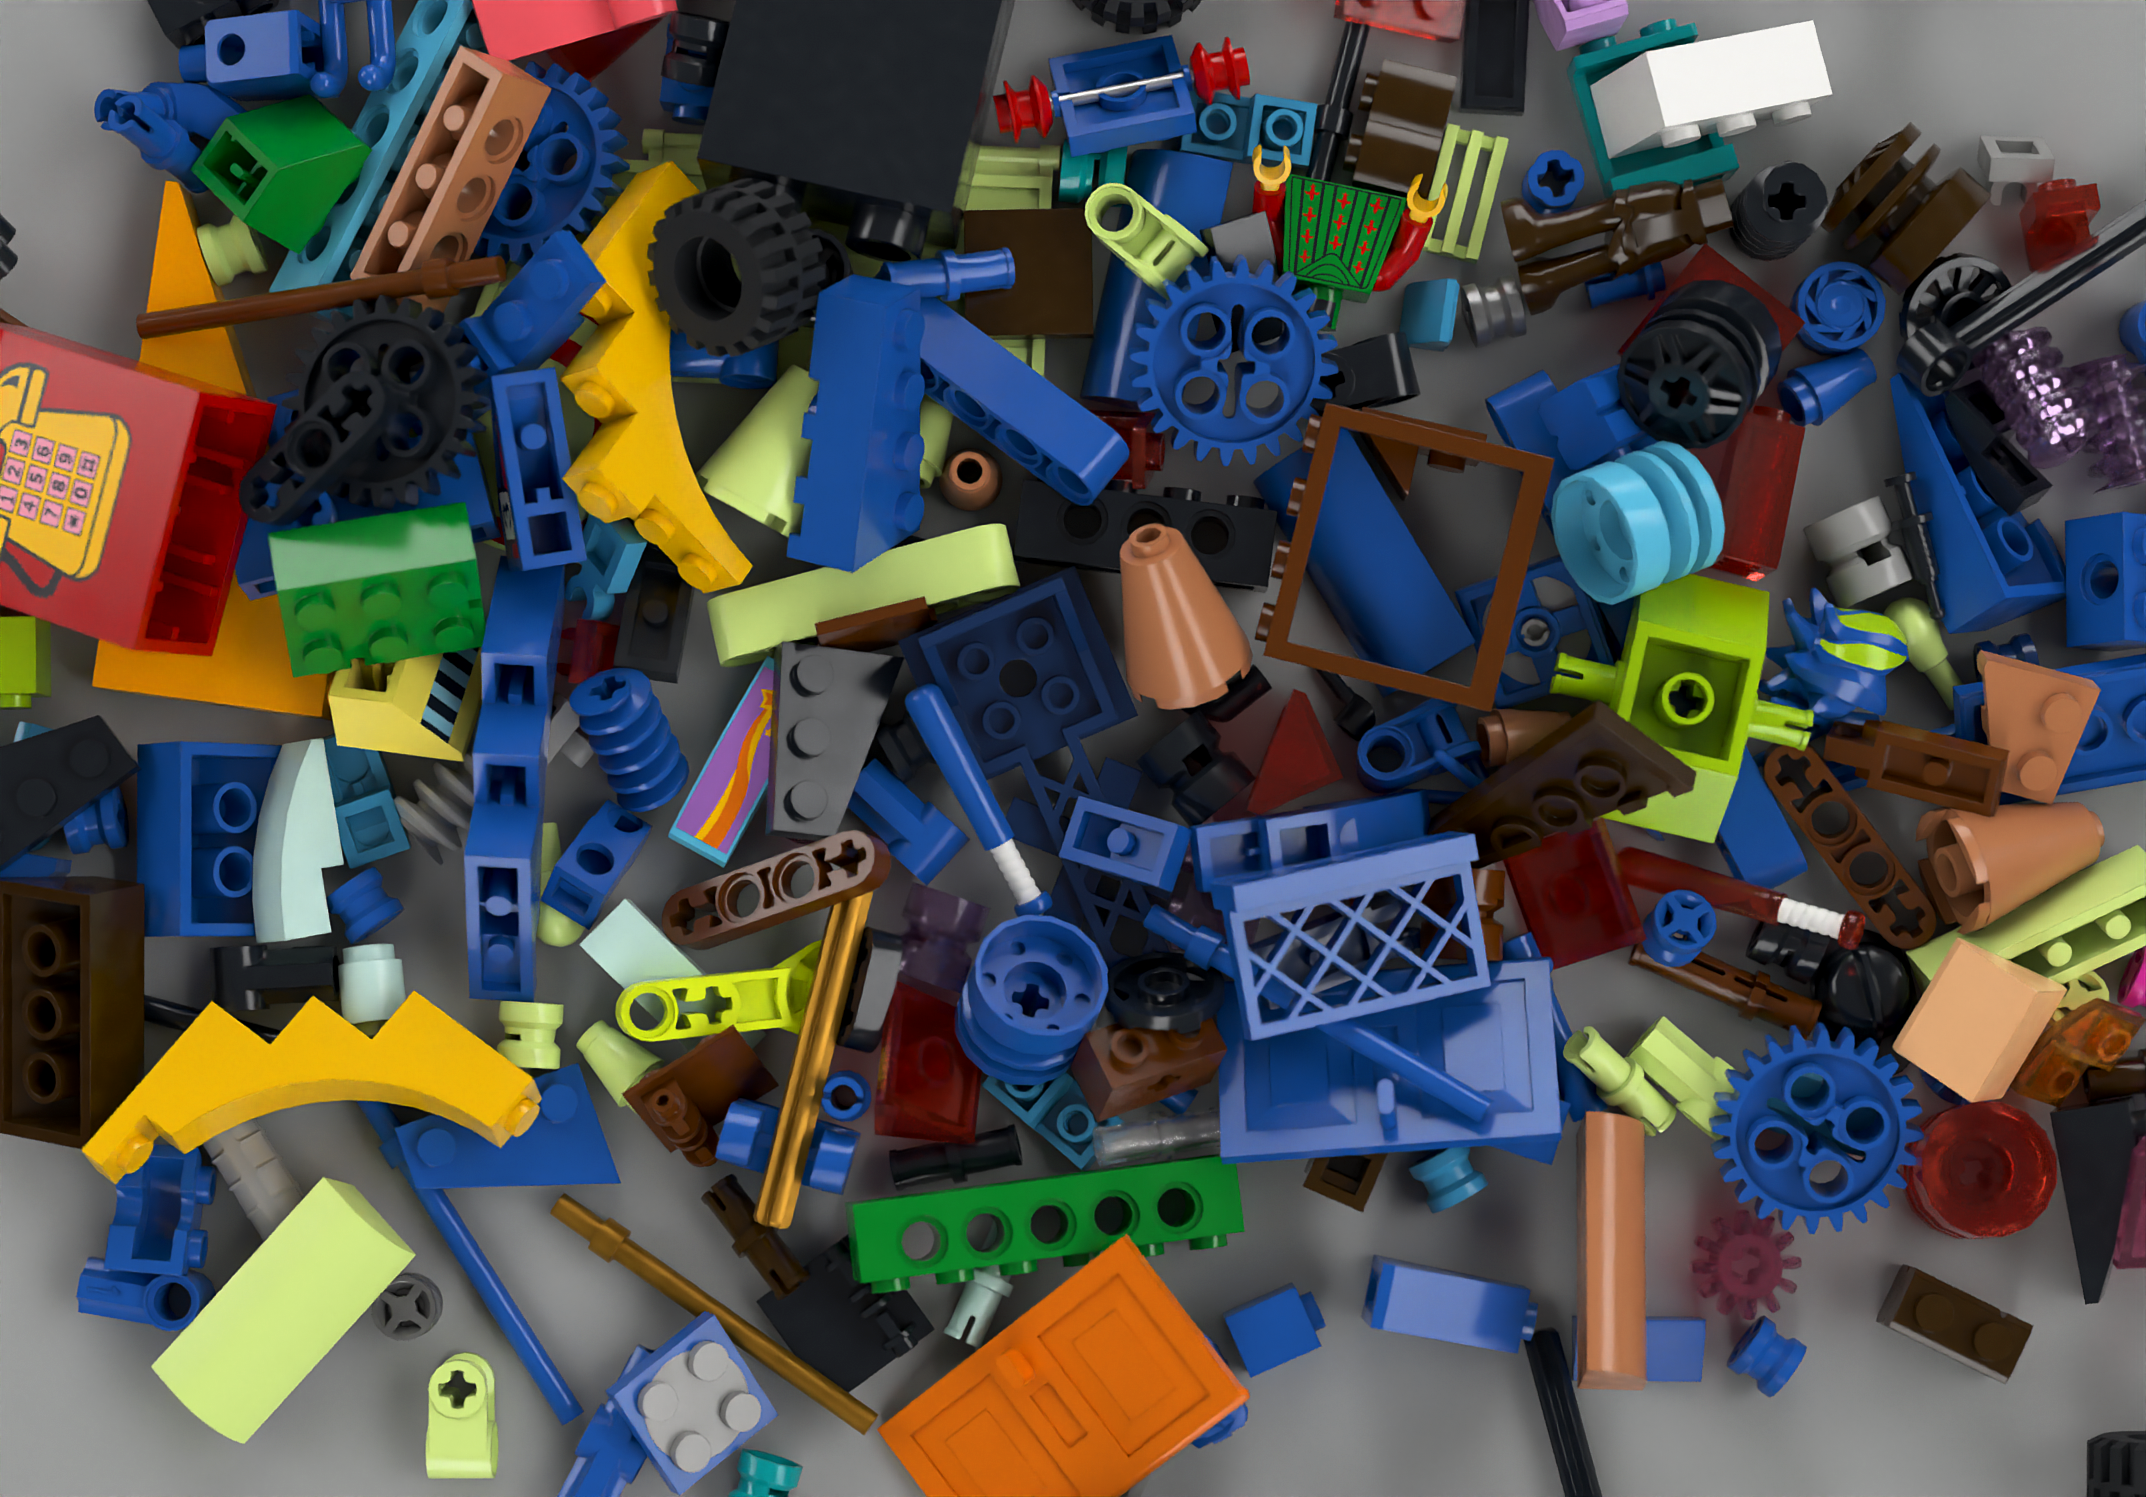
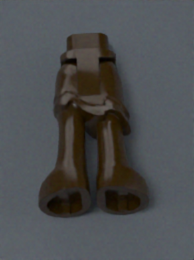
[1500,178,1734,316]

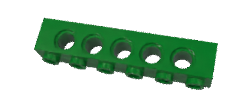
[845,1153,1245,1293]

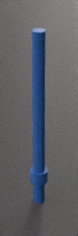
[1143,904,1493,1123]
[356,1101,584,1426]

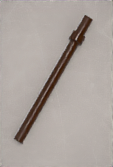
[136,256,507,339]

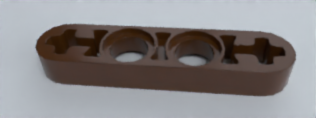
[1762,743,1936,949]
[662,830,891,950]

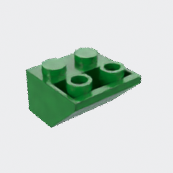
[190,94,372,255]

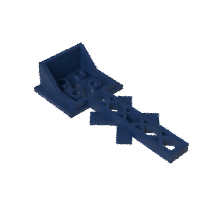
[898,566,1182,976]

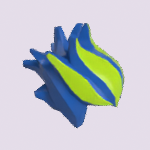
[1765,587,1910,719]

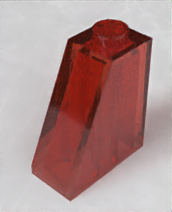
[1706,406,1806,581]

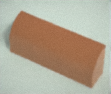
[1576,1111,1647,1391]

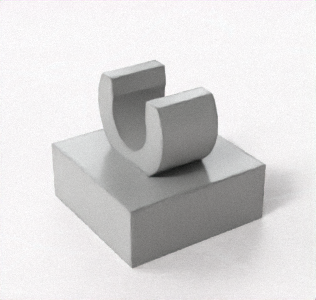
[1977,136,2055,206]
[547,691,594,768]

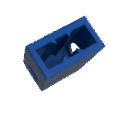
[178,10,340,101]

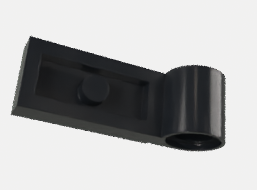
[613,497,708,684]

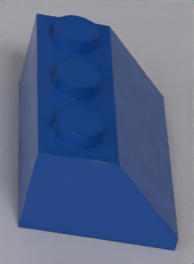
[137,741,282,937]

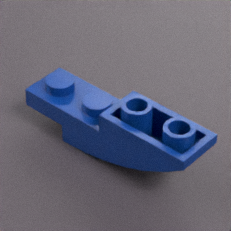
[410,231,606,436]
[1188,789,1430,892]

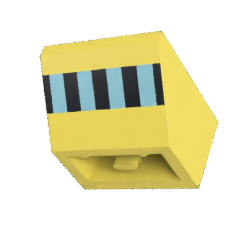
[328,647,482,762]

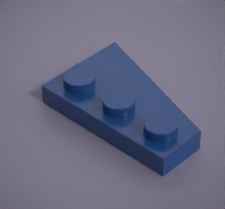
[394,1063,621,1190]

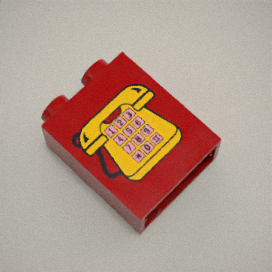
[0,322,277,657]

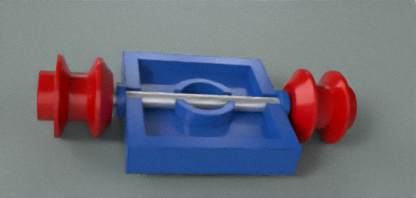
[993,35,1250,157]

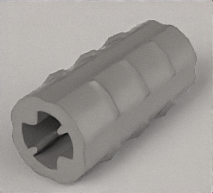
[203,1118,304,1241]

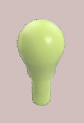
[1882,597,1964,710]
[536,822,585,947]

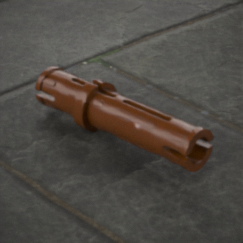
[1628,933,1822,1040]

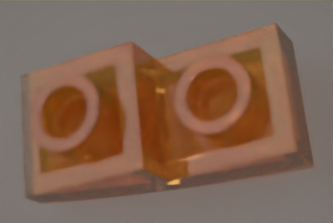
[2010,998,2146,1108]

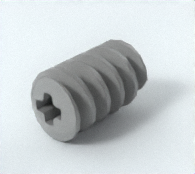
[394,728,477,865]

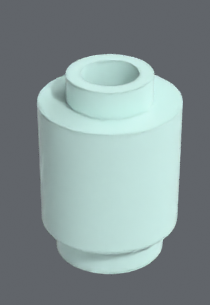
[338,944,406,1039]

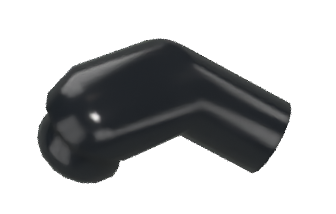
[1180,664,1272,723]

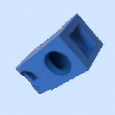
[540,799,653,930]

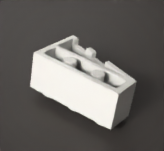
[1590,20,1832,159]

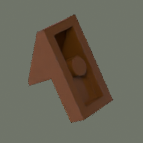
[1359,407,1488,501]

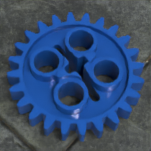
[473,61,630,268]
[1128,254,1339,466]
[1709,1023,1924,1234]

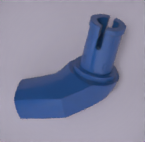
[94,82,247,141]

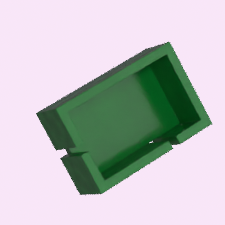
[268,502,486,678]

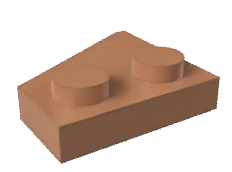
[1977,650,2101,805]

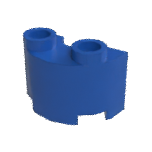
[104,1144,217,1276]

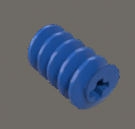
[569,668,690,812]

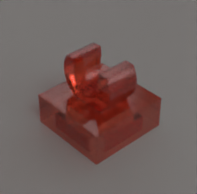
[556,619,620,684]

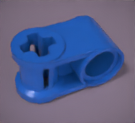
[1355,698,1482,794]

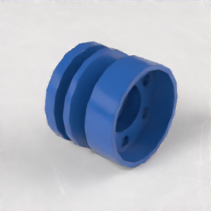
[954,915,1109,1085]

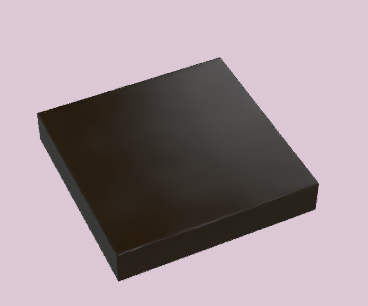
[964,208,1094,340]

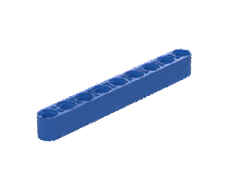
[1485,370,1808,900]

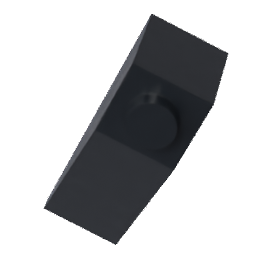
[2050,1096,2146,1305]

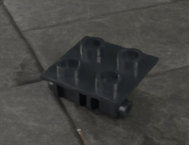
[756,1234,935,1393]

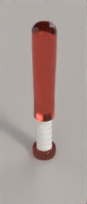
[1613,846,1865,950]

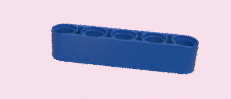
[873,271,1130,505]

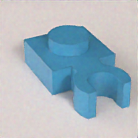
[565,514,647,622]

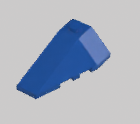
[1890,373,2066,634]

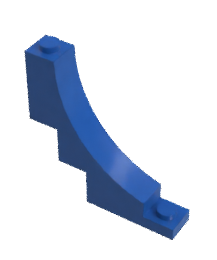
[464,555,565,1003]

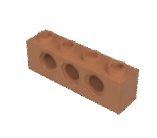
[350,46,552,313]

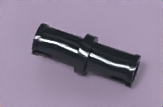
[889,1124,1023,1191]

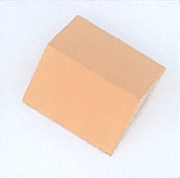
[1892,937,2067,1103]

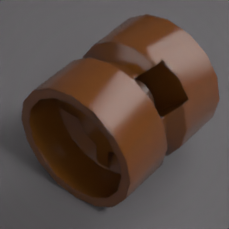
[1420,869,1505,961]

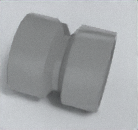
[1803,496,1914,609]

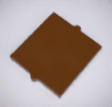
[814,596,938,653]

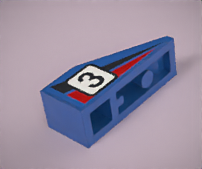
[489,367,587,571]

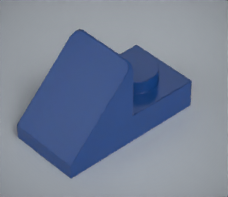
[1058,796,1193,892]

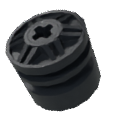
[1617,280,1782,449]

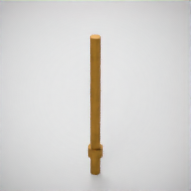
[550,1193,879,1435]

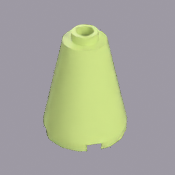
[695,359,819,538]

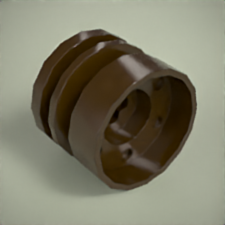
[1820,122,1992,295]

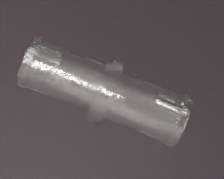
[1093,1106,1220,1167]

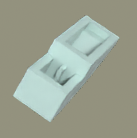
[252,738,344,943]
[579,899,768,1051]

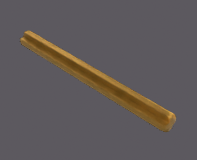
[753,850,873,1229]

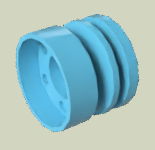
[1551,441,1725,605]

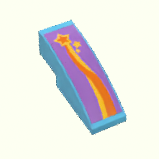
[668,655,774,868]

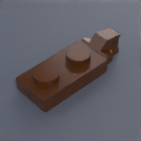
[1823,719,2010,817]

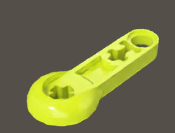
[615,940,837,1045]

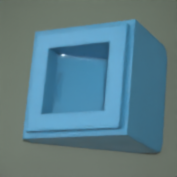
[1399,278,1460,352]

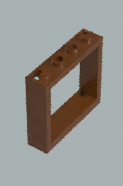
[1255,403,1555,712]

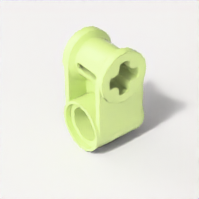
[1085,183,1209,300]
[426,1352,499,1479]

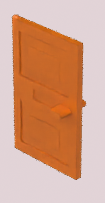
[877,1234,1250,1497]

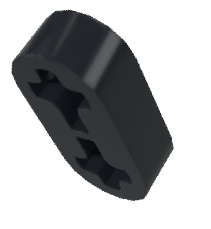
[836,927,903,1054]

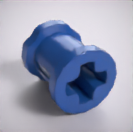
[1521,150,1585,214]

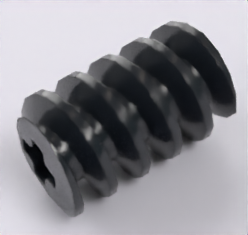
[1729,161,1828,261]

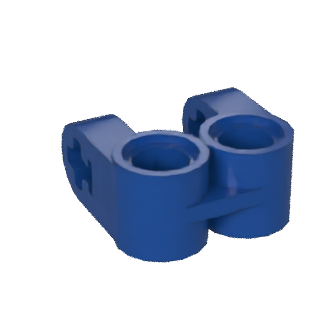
[715,1097,861,1195]

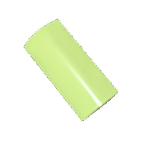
[151,1177,416,1444]

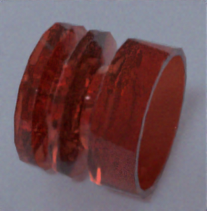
[1900,1102,2057,1239]

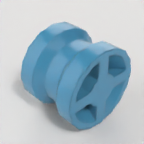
[1408,1147,1488,1214]

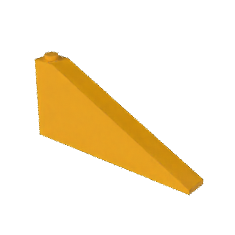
[92,180,336,721]

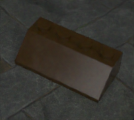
[0,876,145,1149]

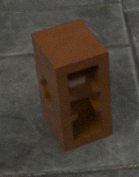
[1070,1017,1228,1122]

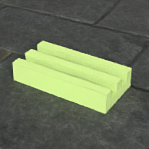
[1422,123,1509,264]

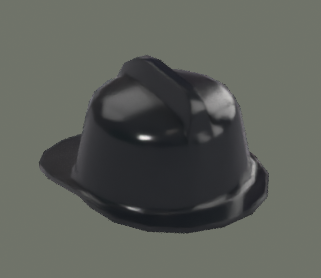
[1809,929,1918,1076]

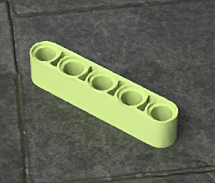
[706,524,1020,667]

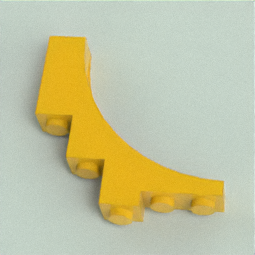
[559,160,753,594]

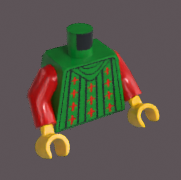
[1252,145,1449,332]

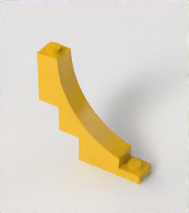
[81,990,542,1185]

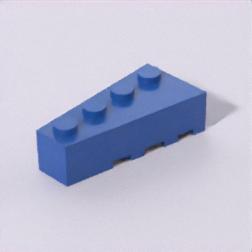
[787,274,925,573]

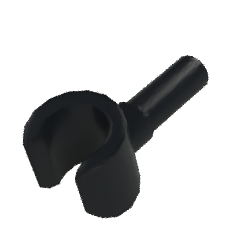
[1316,669,1376,742]

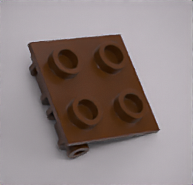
[622,1025,779,1167]

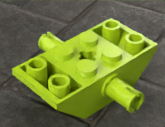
[1550,574,1814,844]

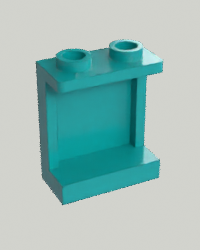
[1566,19,1740,198]

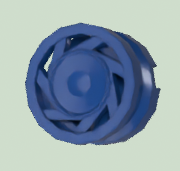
[1789,261,1886,357]

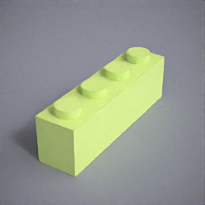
[1906,845,2146,995]

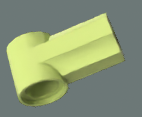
[1626,1016,1735,1141]

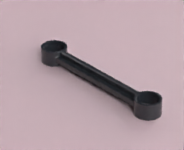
[1897,200,2146,397]

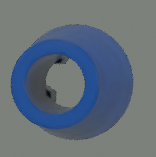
[1777,348,1877,427]

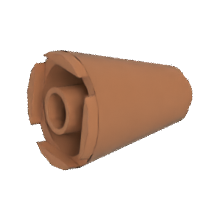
[1120,524,1253,710]
[1916,802,2105,935]

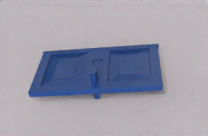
[1217,957,1562,1164]

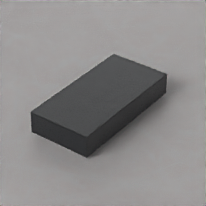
[1459,0,1530,116]

